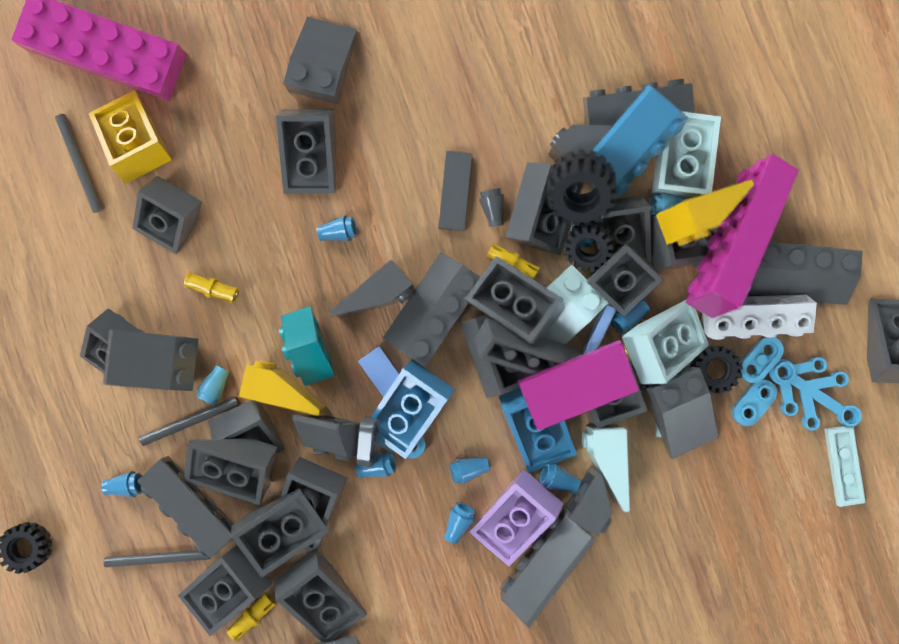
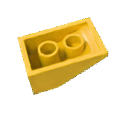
[89,90,172,184]
[656,180,754,246]
[239,360,327,415]

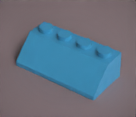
[593,85,688,199]

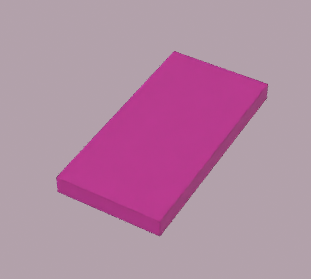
[518,340,639,431]

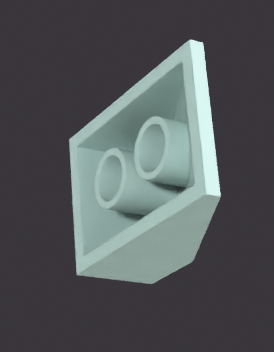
[651,112,721,199]
[541,265,608,345]
[622,299,709,384]
[582,425,630,512]

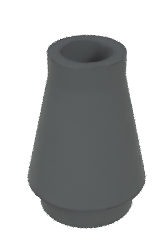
[479,188,504,227]

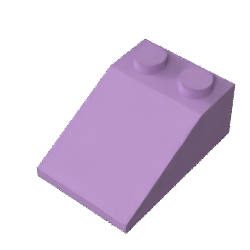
[469,469,564,566]

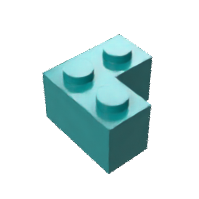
[279,306,335,386]

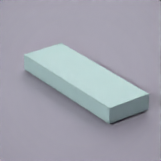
[824,425,866,507]

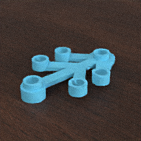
[769,357,862,431]

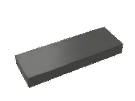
[439,151,472,231]

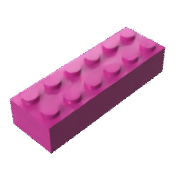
[11,0,187,102]
[685,153,799,318]

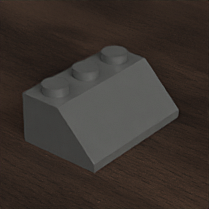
[505,162,582,255]
[465,256,565,344]
[461,315,531,398]

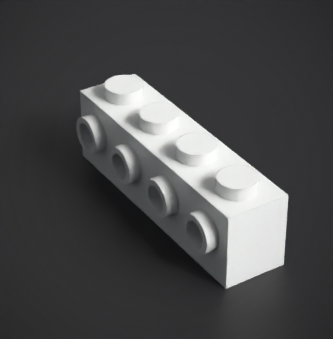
[701,295,817,340]

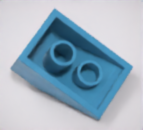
[370,359,455,459]
[498,388,577,473]

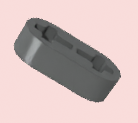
[357,417,380,468]

